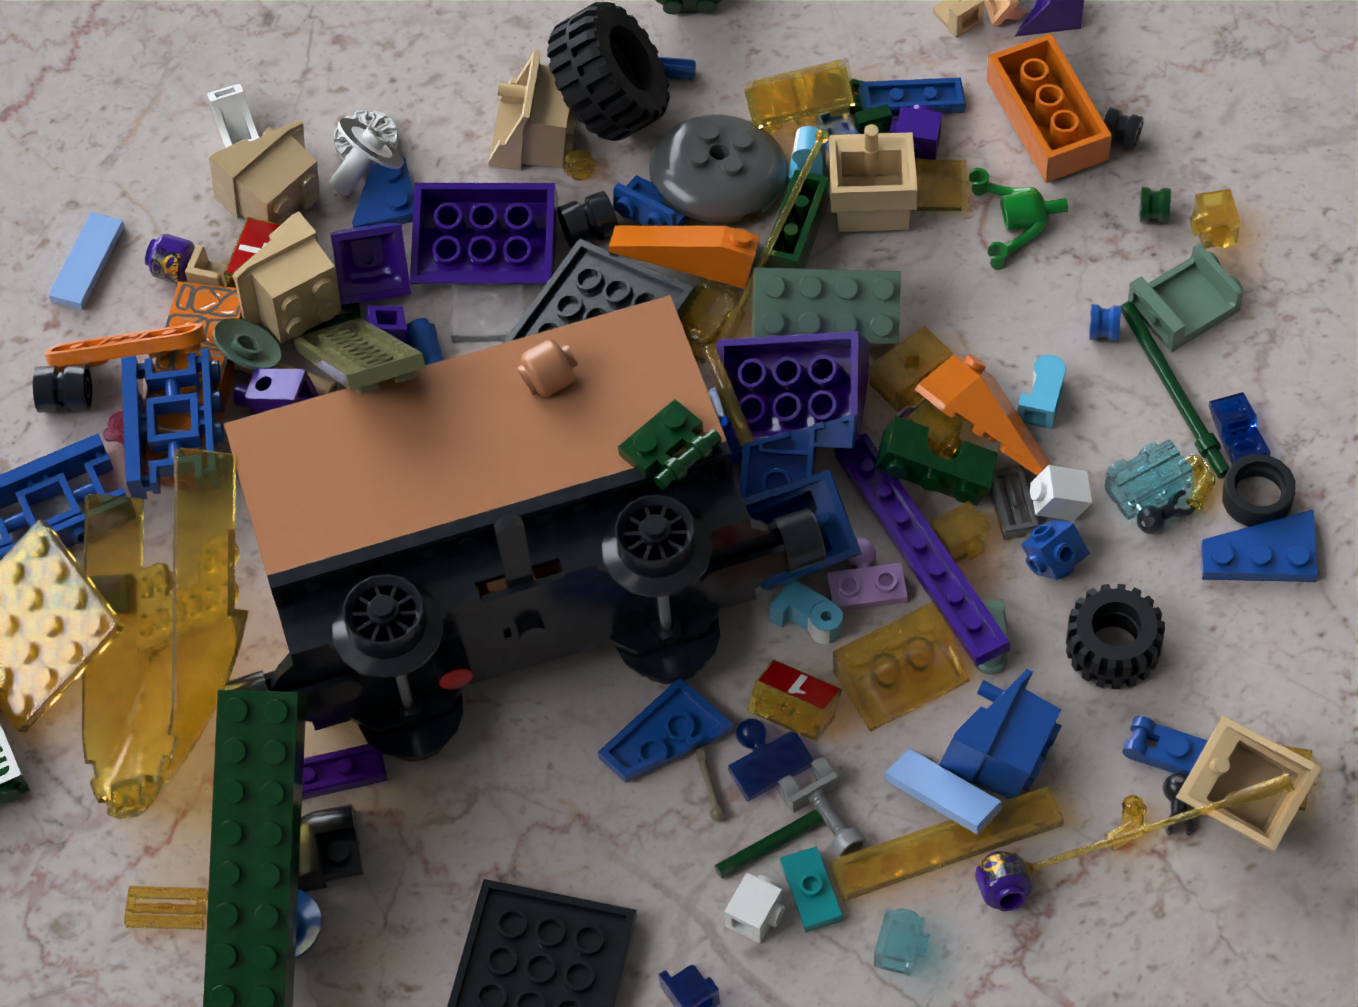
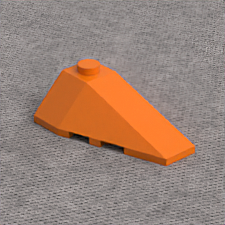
[608,226,760,289]
[914,354,1052,476]

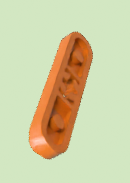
[44,323,206,371]

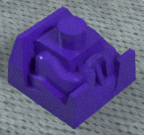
[330,223,411,305]

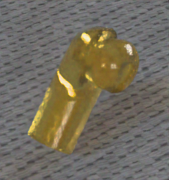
[1183,454,1216,510]
[1104,795,1148,851]

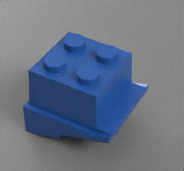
[743,469,862,590]
[939,669,1062,801]

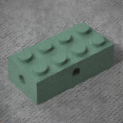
[751,268,901,344]

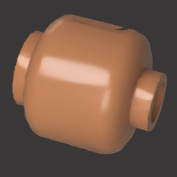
[517,339,578,397]

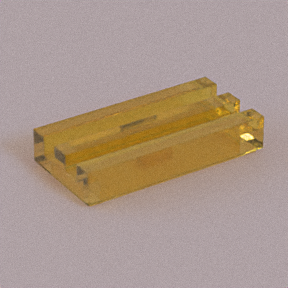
[124,886,208,930]

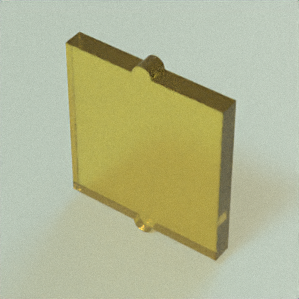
[911,160,970,211]

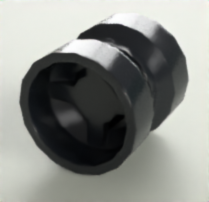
[1104,107,1144,150]

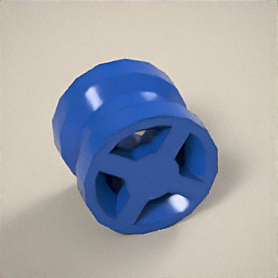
[1089,304,1121,342]

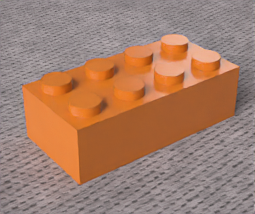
[987,33,1112,183]

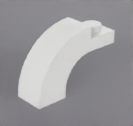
[207,84,259,148]

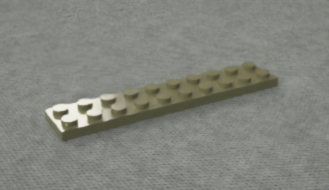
[292,317,426,394]

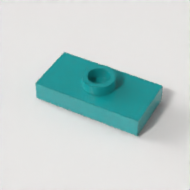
[780,846,842,932]

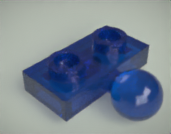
[728,718,814,802]

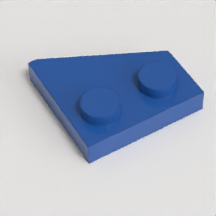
[352,158,414,228]

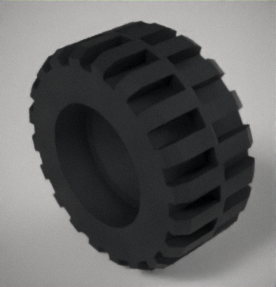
[547,2,670,141]

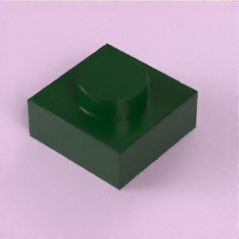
[855,104,892,134]

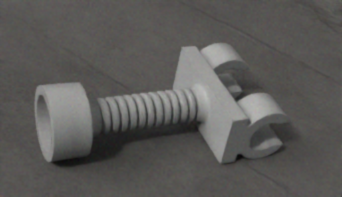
[777,756,866,859]

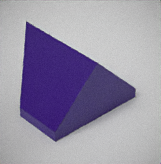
[1014,0,1084,37]

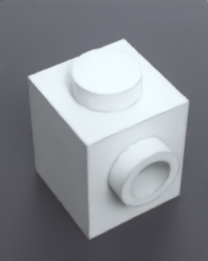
[1030,465,1092,521]
[724,872,785,944]

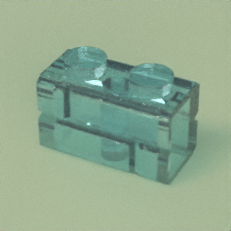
[1104,439,1194,520]

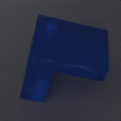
[659,965,720,1007]

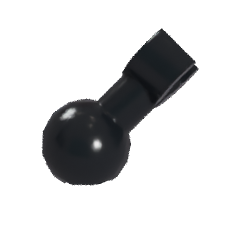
[1136,490,1195,534]
[1163,773,1194,835]

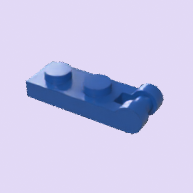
[1122,716,1208,776]

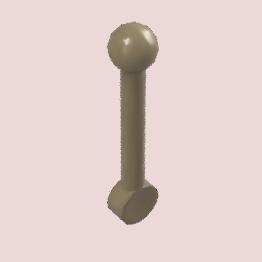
[696,747,726,821]

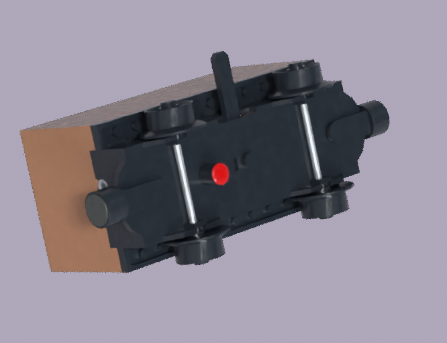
[224,295,826,762]

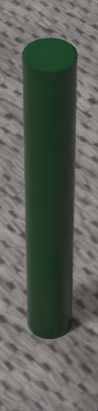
[714,809,823,879]

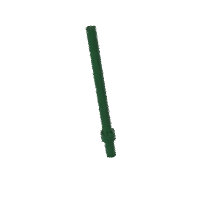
[1121,301,1229,479]

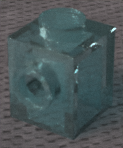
[874,908,930,976]

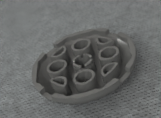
[649,114,788,223]

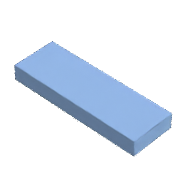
[48,212,125,310]
[885,748,1002,835]

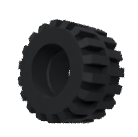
[1066,584,1165,689]

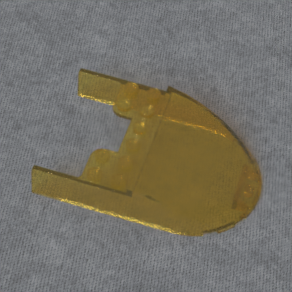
[82,448,249,820]

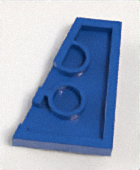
[1201,509,1317,582]
[598,679,734,783]

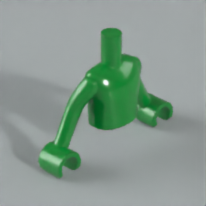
[969,168,1068,270]

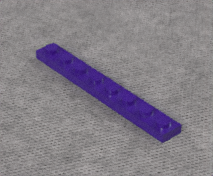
[834,433,1010,667]

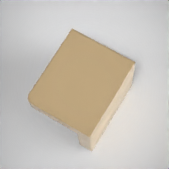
[933,0,985,38]
[185,245,234,287]

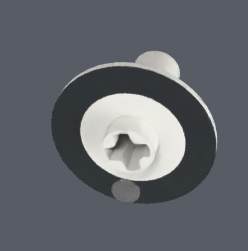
[329,118,404,196]

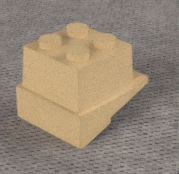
[488,49,577,171]
[209,119,319,225]
[828,124,918,232]
[233,212,342,344]
[1176,715,1322,851]

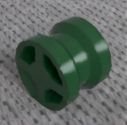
[1139,187,1171,223]

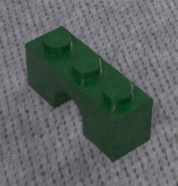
[874,415,998,506]

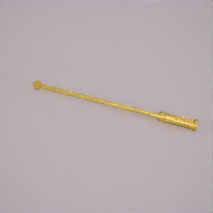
[706,129,829,364]
[1024,771,1295,877]

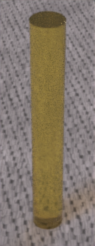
[702,344,755,447]

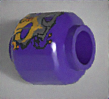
[145,234,195,283]
[975,851,1032,911]

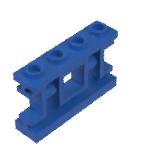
[121,348,226,501]
[0,433,136,577]

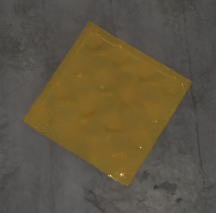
[0,520,126,733]

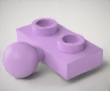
[827,538,907,611]

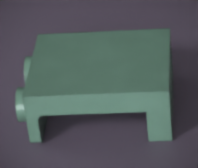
[1127,243,1243,352]

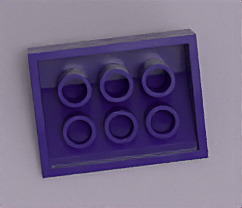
[410,183,559,285]
[716,331,869,447]

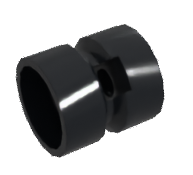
[557,191,619,249]
[32,365,93,413]

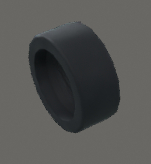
[1222,454,1296,527]

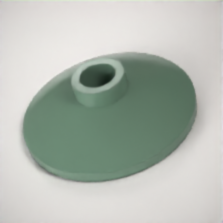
[213,318,281,370]

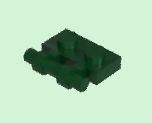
[618,399,722,490]

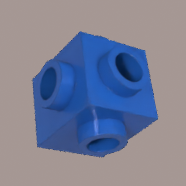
[1021,519,1090,580]

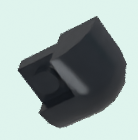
[298,804,363,892]

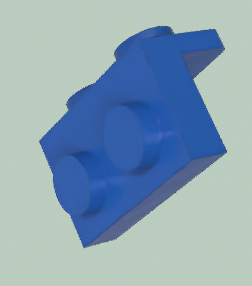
[613,175,690,226]

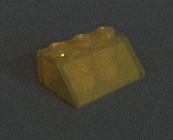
[744,58,856,133]
[833,602,970,732]

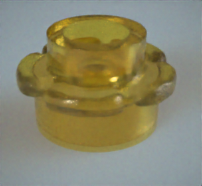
[563,150,597,181]

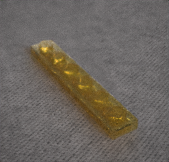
[829,786,1064,902]

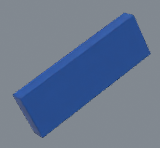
[858,77,966,116]

